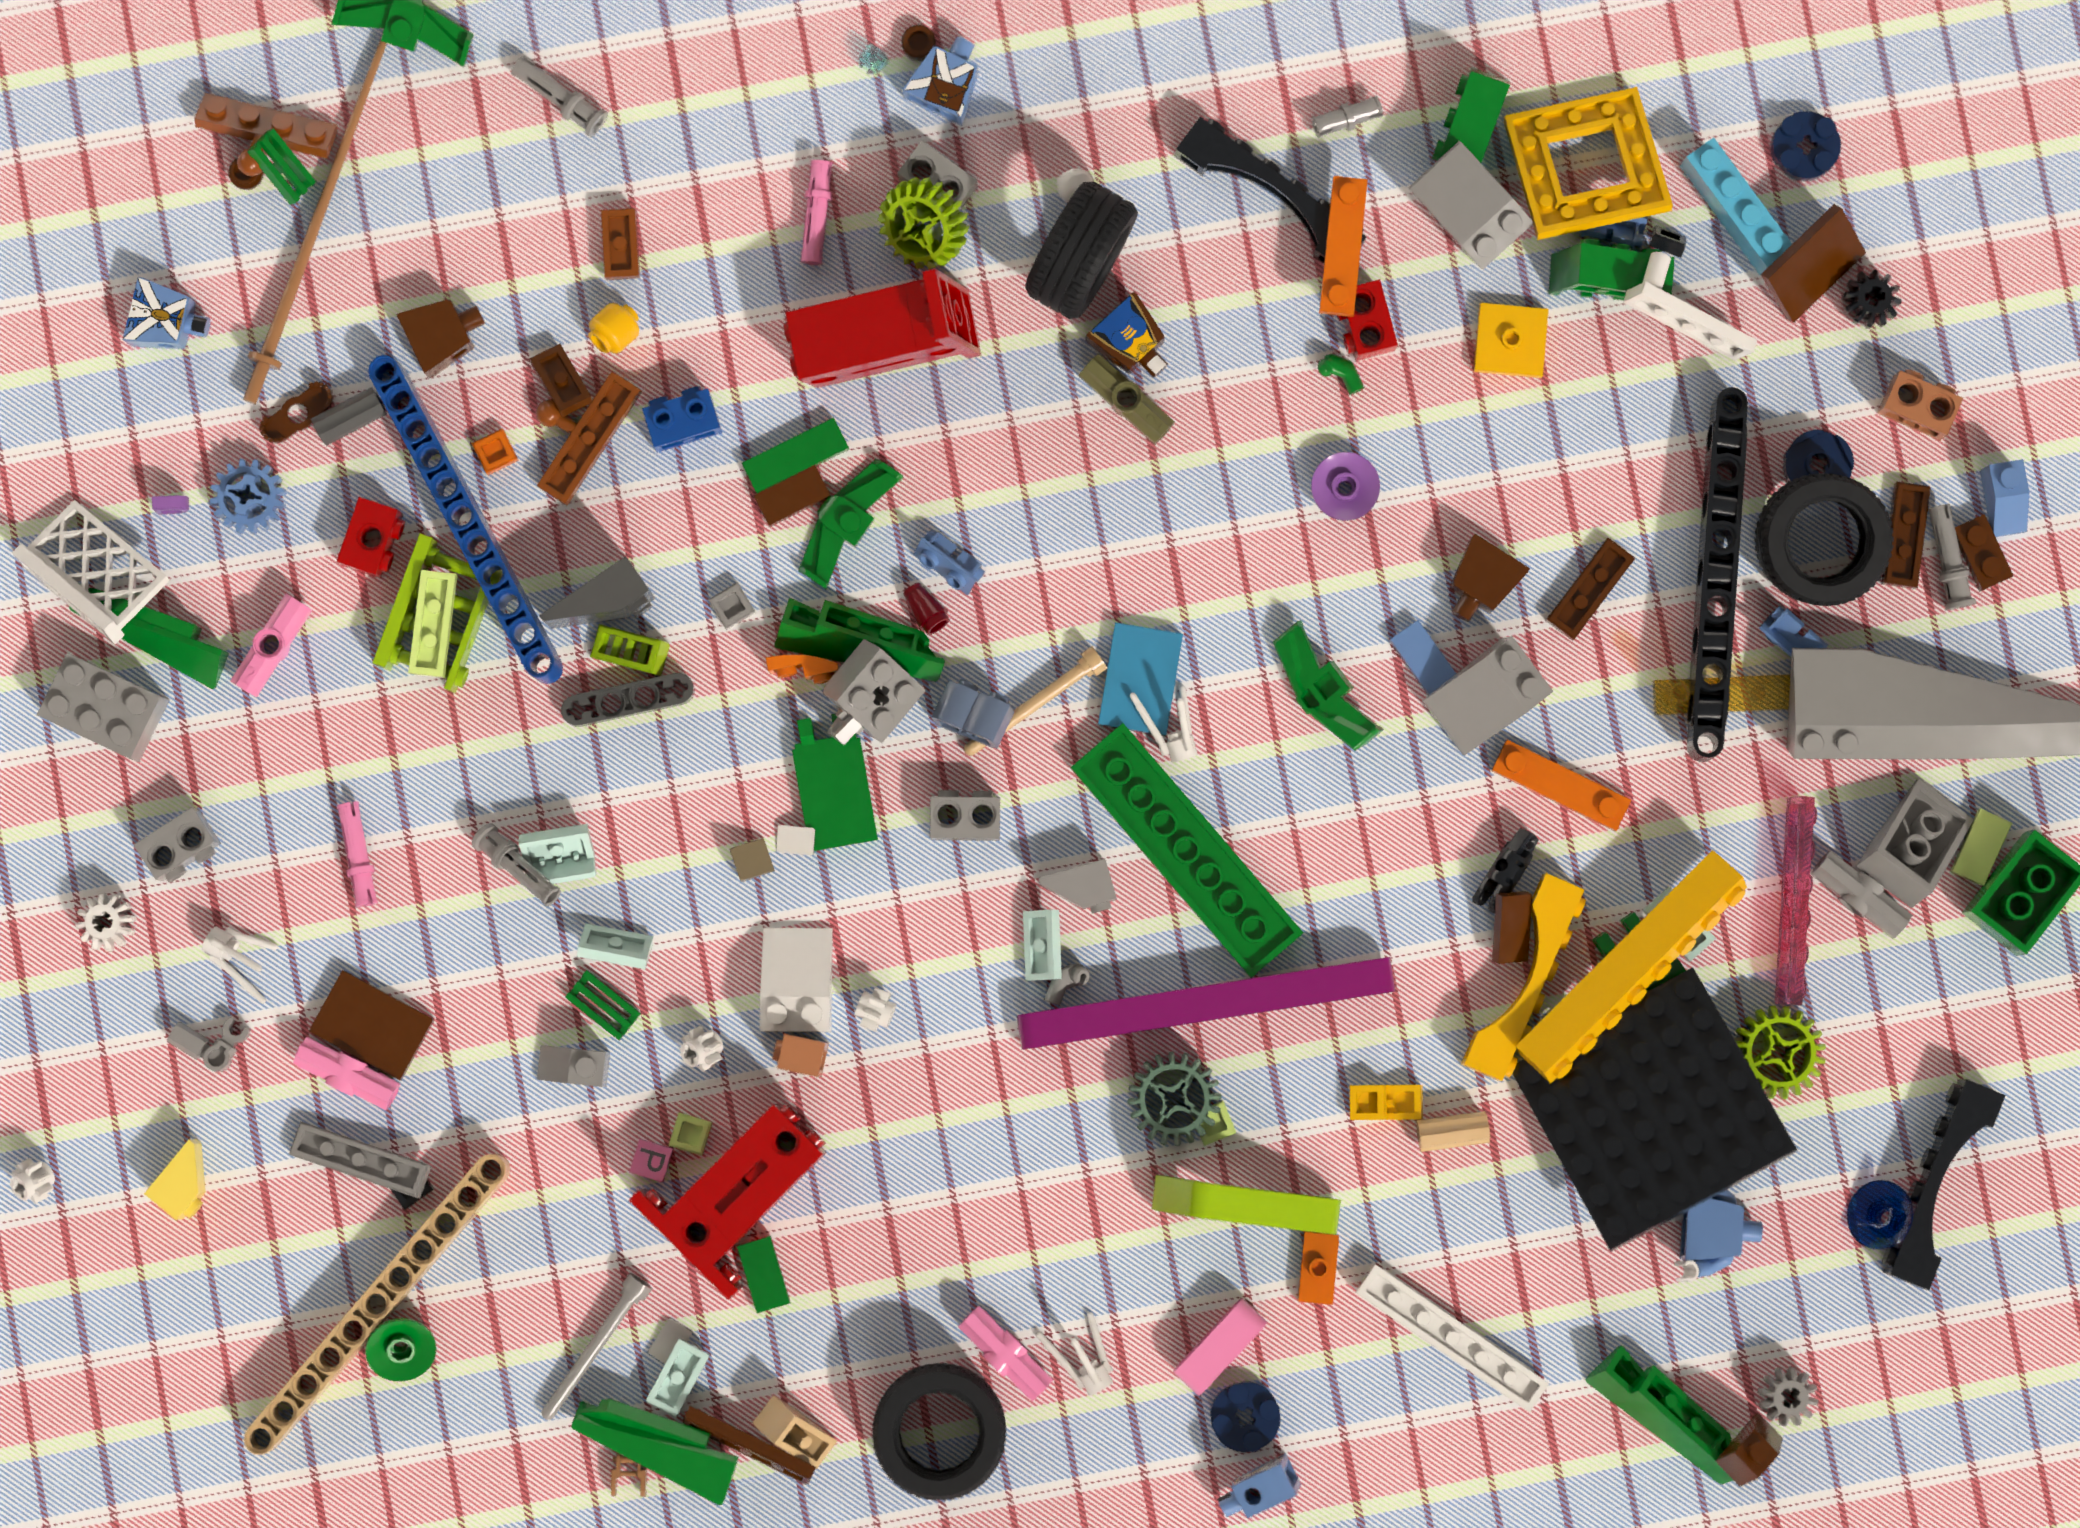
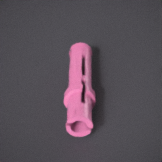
[800,160,833,265]
[336,801,378,908]

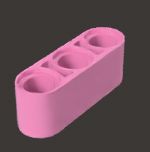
[1173,1298,1267,1396]

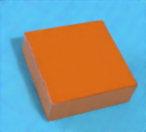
[472,428,519,475]

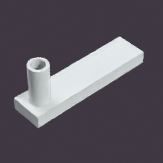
[1623,252,1757,361]

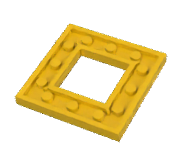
[1503,87,1673,240]

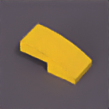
[1350,1085,1423,1120]

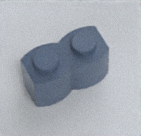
[931,679,1014,749]

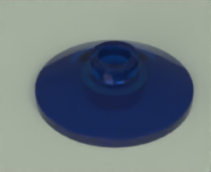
[1847,1180,1913,1250]

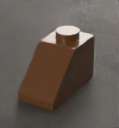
[1715,1413,1783,1487]

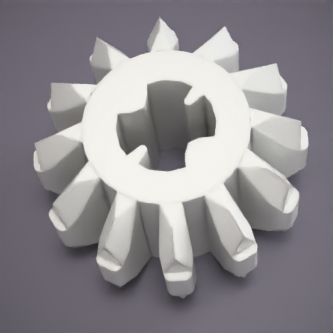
[75,893,137,952]

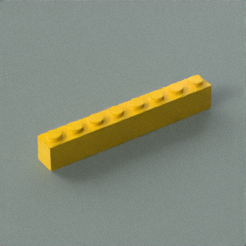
[1515,850,1747,1084]

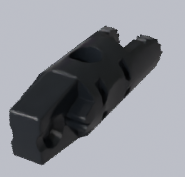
[1472,827,1539,914]

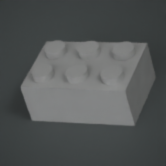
[37,653,169,762]

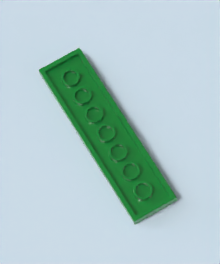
[1070,723,1304,978]

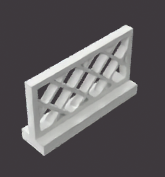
[12,500,170,644]

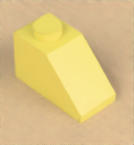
[144,1139,206,1220]

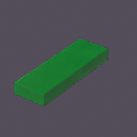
[742,417,850,493]

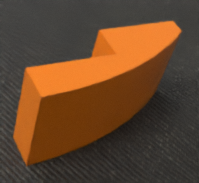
[766,655,839,684]

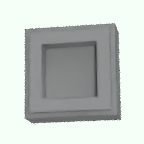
[708,582,756,630]

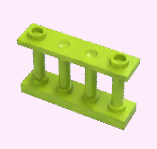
[372,533,503,694]

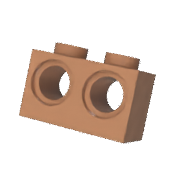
[1877,369,1963,441]
[772,1034,829,1077]

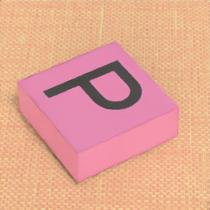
[629,1139,673,1182]

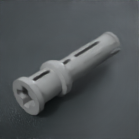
[511,56,608,137]
[1928,504,1976,610]
[472,823,561,906]

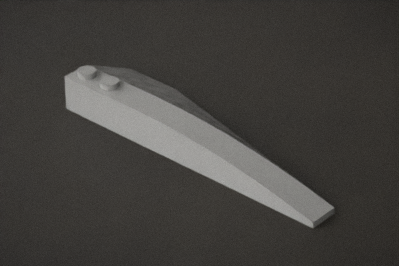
[1786,648,2080,759]

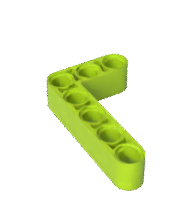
[1151,1175,1341,1235]

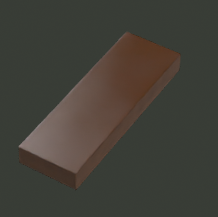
[1881,482,1931,589]
[1545,538,1635,641]

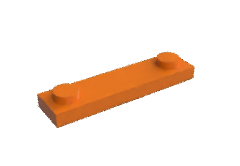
[1319,176,1368,317]
[1491,739,1631,831]

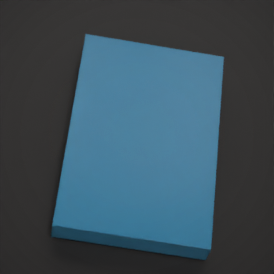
[1098,622,1183,736]

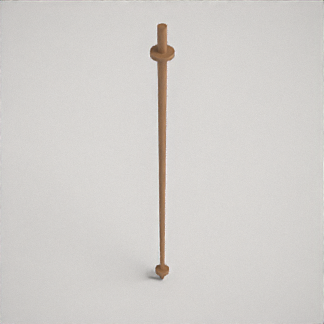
[243,33,387,405]

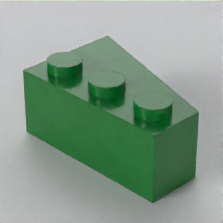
[1548,239,1675,301]

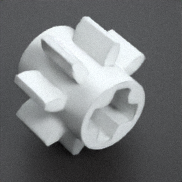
[854,987,897,1032]
[680,1025,723,1072]
[10,1158,55,1204]

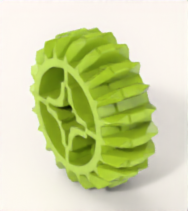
[877,177,969,270]
[1735,1005,1826,1099]

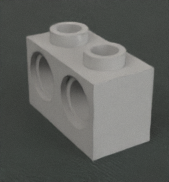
[897,140,978,211]
[930,790,1000,841]
[134,807,221,883]

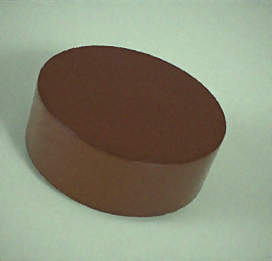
[902,25,936,61]

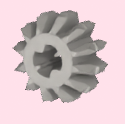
[1757,1366,1818,1427]

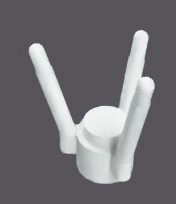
[1130,685,1198,762]
[202,926,278,1004]
[1036,1312,1113,1396]

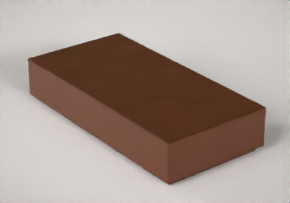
[754,465,831,527]
[1492,891,1532,964]

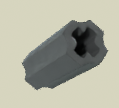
[311,387,387,446]

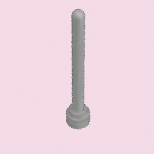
[541,1273,653,1420]

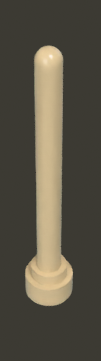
[964,646,1107,756]

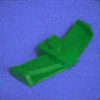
[331,0,474,67]
[798,459,904,590]
[1272,620,1384,751]

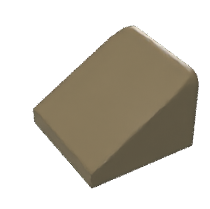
[730,838,775,882]

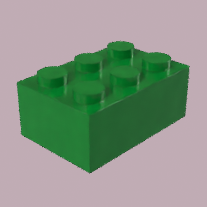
[1962,829,2080,956]

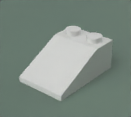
[760,928,833,1032]

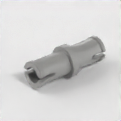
[1312,96,1383,138]

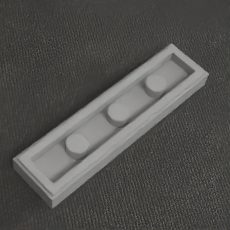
[289,1121,432,1199]

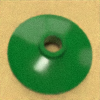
[365,1318,436,1382]

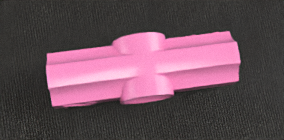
[230,594,312,697]
[293,1037,401,1110]
[958,1305,1053,1401]

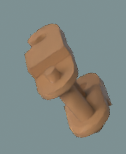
[611,1453,647,1497]

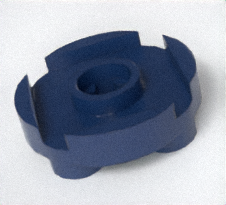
[1770,111,1841,181]
[1783,429,1854,482]
[1210,1381,1280,1452]

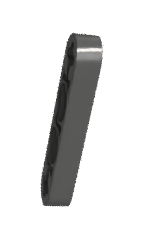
[561,673,695,727]

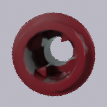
[903,582,950,635]

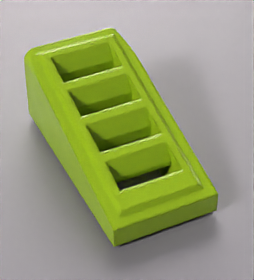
[590,624,670,676]

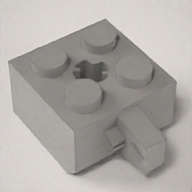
[823,639,926,745]

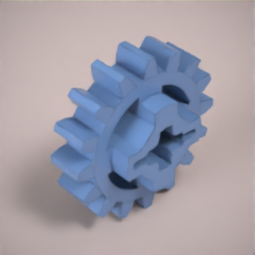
[210,459,287,535]

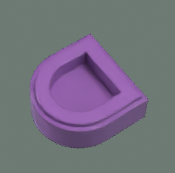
[152,495,189,515]

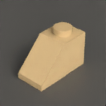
[752,1395,837,1469]

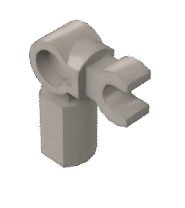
[167,1017,251,1072]

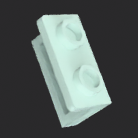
[519,824,596,884]

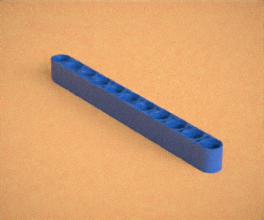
[368,355,563,684]

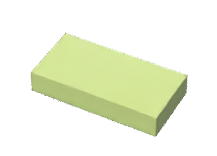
[1950,808,2012,886]

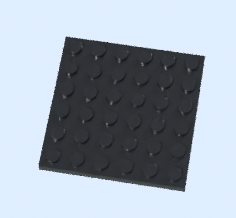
[1512,967,1798,1252]

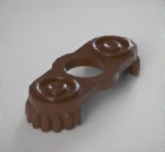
[259,381,333,444]

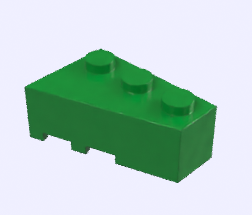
[1432,67,1510,163]

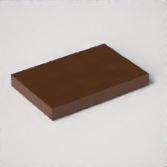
[1761,204,1866,323]
[309,970,435,1081]

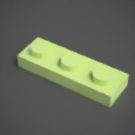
[408,570,458,678]

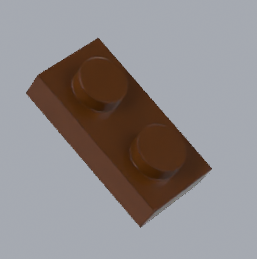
[530,344,593,418]
[1955,514,2014,592]

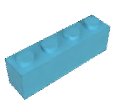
[1680,137,1792,275]

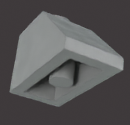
[1038,859,1117,914]
[537,1045,610,1087]

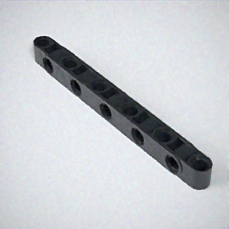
[1687,387,1748,762]

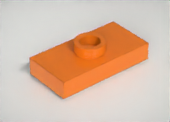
[1297,1231,1339,1305]

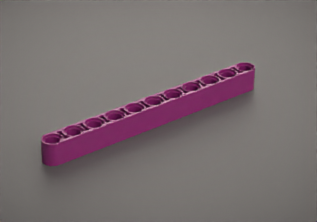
[1017,957,1395,1050]

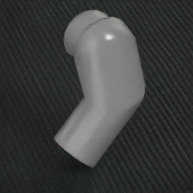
[1044,964,1090,1006]

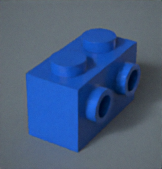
[642,386,723,453]

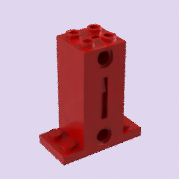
[783,269,982,388]
[629,1104,827,1300]

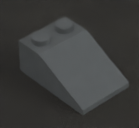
[539,556,656,629]

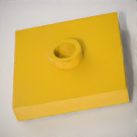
[1473,303,1549,378]

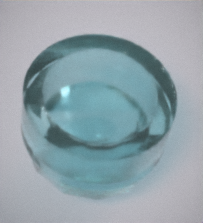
[859,44,889,74]

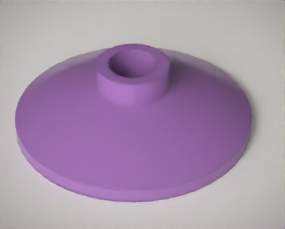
[1311,452,1380,521]

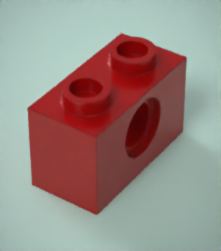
[336,497,405,579]

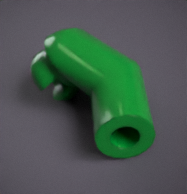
[1317,354,1365,395]

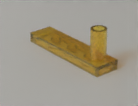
[1653,674,1790,716]

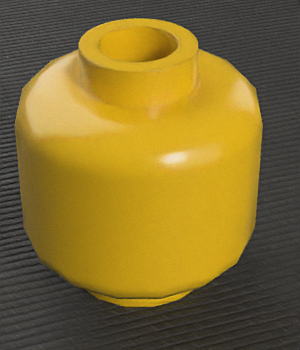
[588,303,640,354]

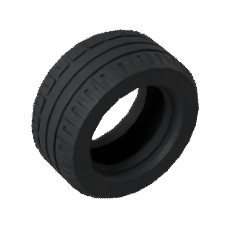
[1025,182,1138,319]
[1754,473,1894,606]
[872,1363,1006,1501]

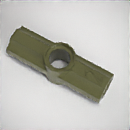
[1078,354,1175,445]

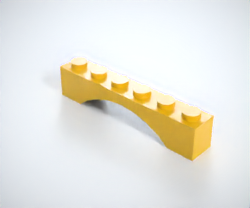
[1460,873,1586,1081]

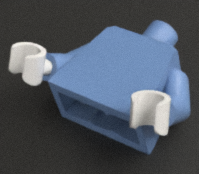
[1674,1190,1763,1282]

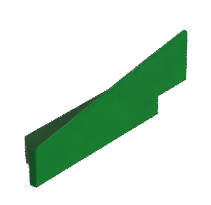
[69,583,229,689]
[774,598,945,682]
[1585,1345,1733,1484]
[571,1399,739,1505]

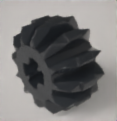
[1842,270,1902,329]

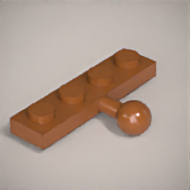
[194,93,338,176]
[536,372,642,506]

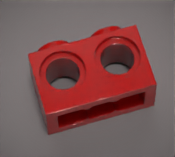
[1337,279,1398,362]

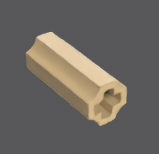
[1416,1111,1490,1152]

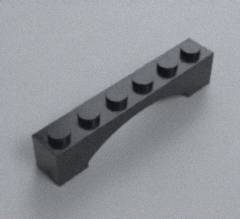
[1175,117,1367,264]
[1882,1079,2006,1290]

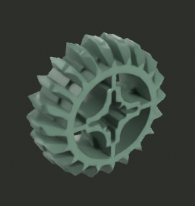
[1128,1052,1222,1146]

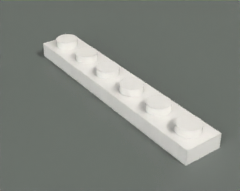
[1355,1264,1549,1412]

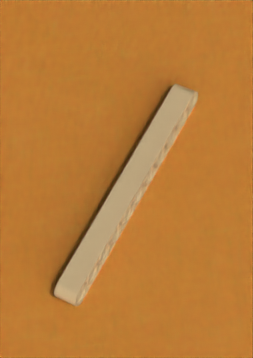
[244,1154,511,1455]

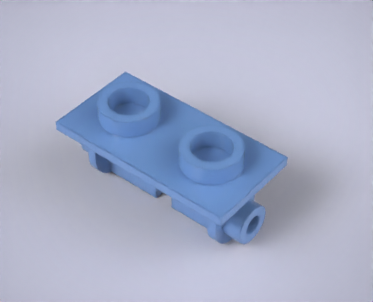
[1578,217,1648,249]
[914,530,985,596]
[1759,606,1828,657]

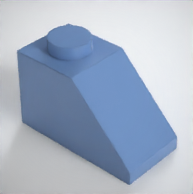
[1980,459,2029,537]

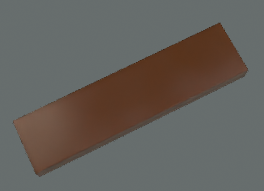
[683,1406,816,1485]

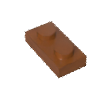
[601,208,640,280]

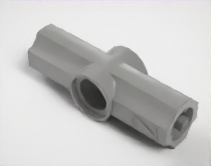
[1811,851,1913,939]

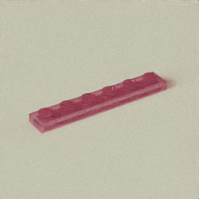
[1775,796,1817,1005]

